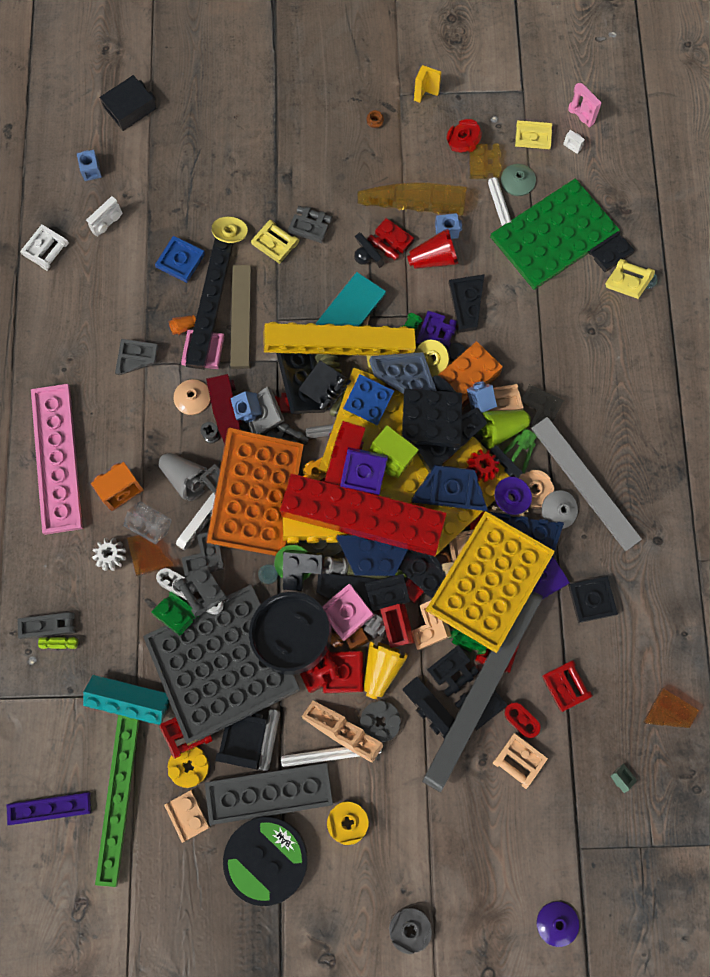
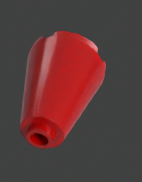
[407,229,459,269]

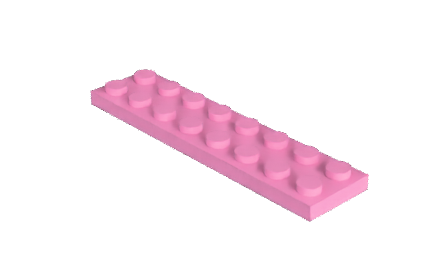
[31,384,83,535]

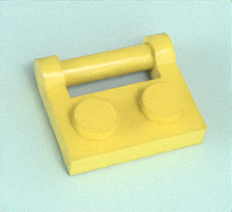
[251,220,299,264]
[605,259,655,299]

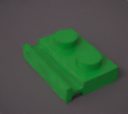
[151,592,198,636]

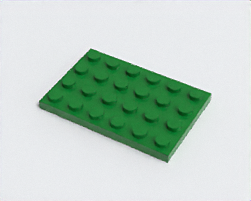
[490,178,620,290]

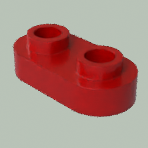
[504,703,541,738]

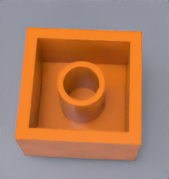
[90,462,144,511]

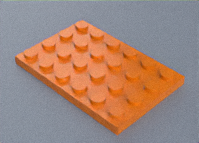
[206,428,304,556]

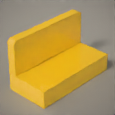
[414,65,441,103]

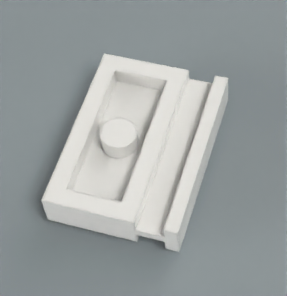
[86,196,123,237]

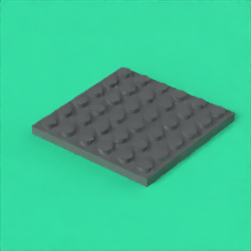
[143,585,301,746]

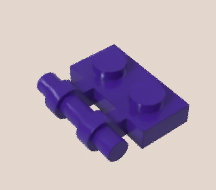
[416,311,457,349]

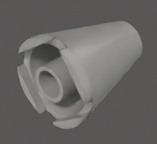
[159,453,208,501]

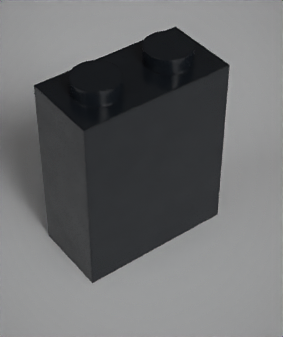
[99,75,157,131]

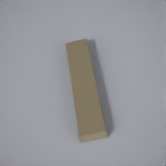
[230,265,251,369]

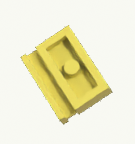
[515,120,552,149]

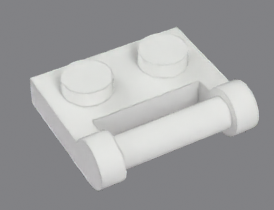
[20,224,69,271]

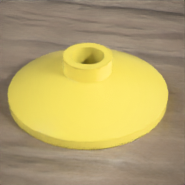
[212,217,248,243]
[415,340,449,377]

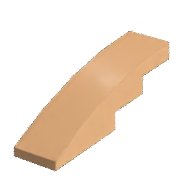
[302,701,383,763]

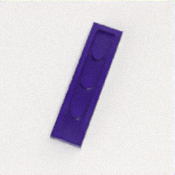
[6,792,92,826]

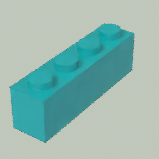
[83,675,169,725]

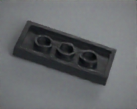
[276,353,327,414]

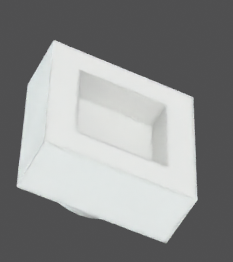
[563,130,585,154]

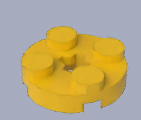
[168,747,210,788]
[327,801,369,845]

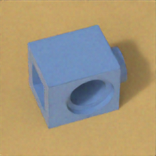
[77,150,102,181]
[435,213,462,239]
[467,381,497,413]
[231,391,262,423]

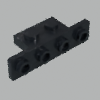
[402,677,470,740]

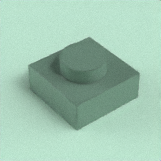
[610,764,637,793]

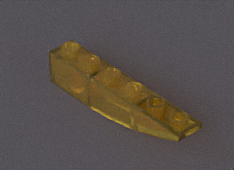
[358,183,467,215]

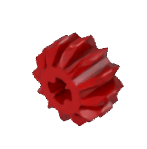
[466,449,499,483]

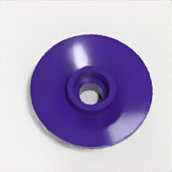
[494,477,532,515]
[536,901,579,947]

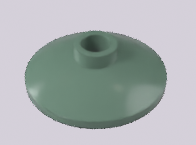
[501,164,536,196]

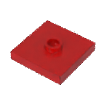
[323,651,363,694]

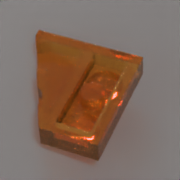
[127,533,173,576]
[643,688,699,728]

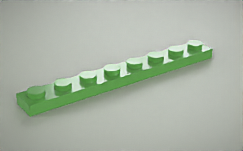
[95,715,139,887]

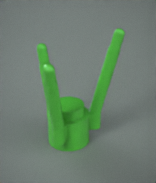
[503,429,536,474]

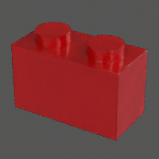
[380,604,415,648]

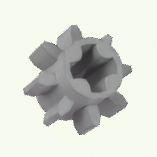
[363,614,386,638]

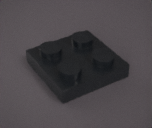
[568,576,618,623]

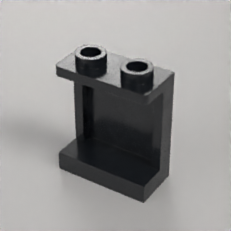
[215,713,267,770]

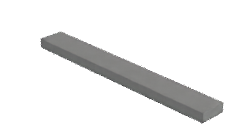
[531,417,642,551]

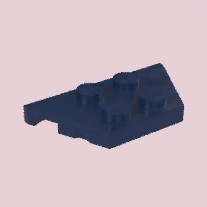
[411,465,487,511]
[336,535,408,576]

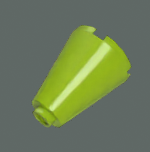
[478,410,531,449]

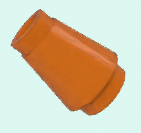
[169,315,196,335]

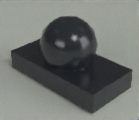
[354,232,384,268]

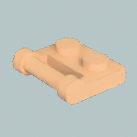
[493,733,548,789]

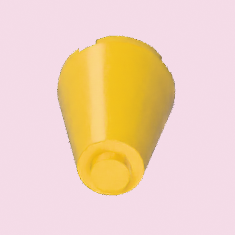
[363,640,408,699]

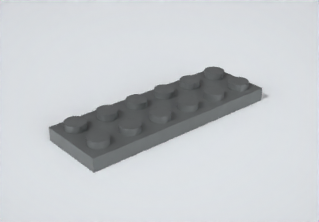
[205,763,333,825]

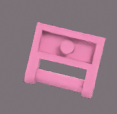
[568,83,601,127]

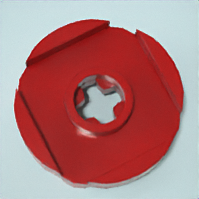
[446,119,482,152]

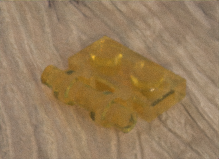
[469,143,502,179]

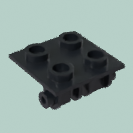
[298,360,351,410]

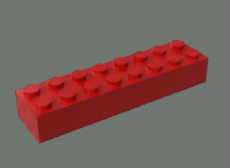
[280,474,446,557]

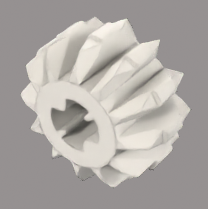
[92,538,126,571]

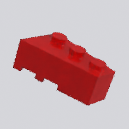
[324,421,365,486]

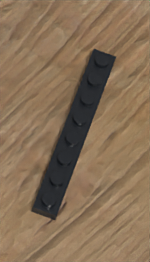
[185,238,233,370]

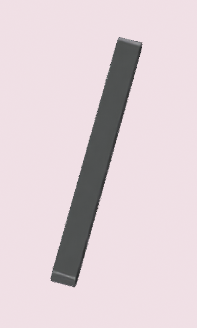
[422,591,543,793]

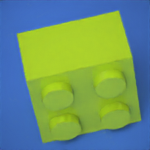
[369,425,419,479]

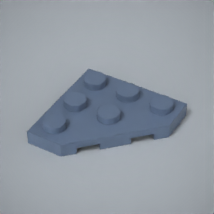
[369,352,437,394]

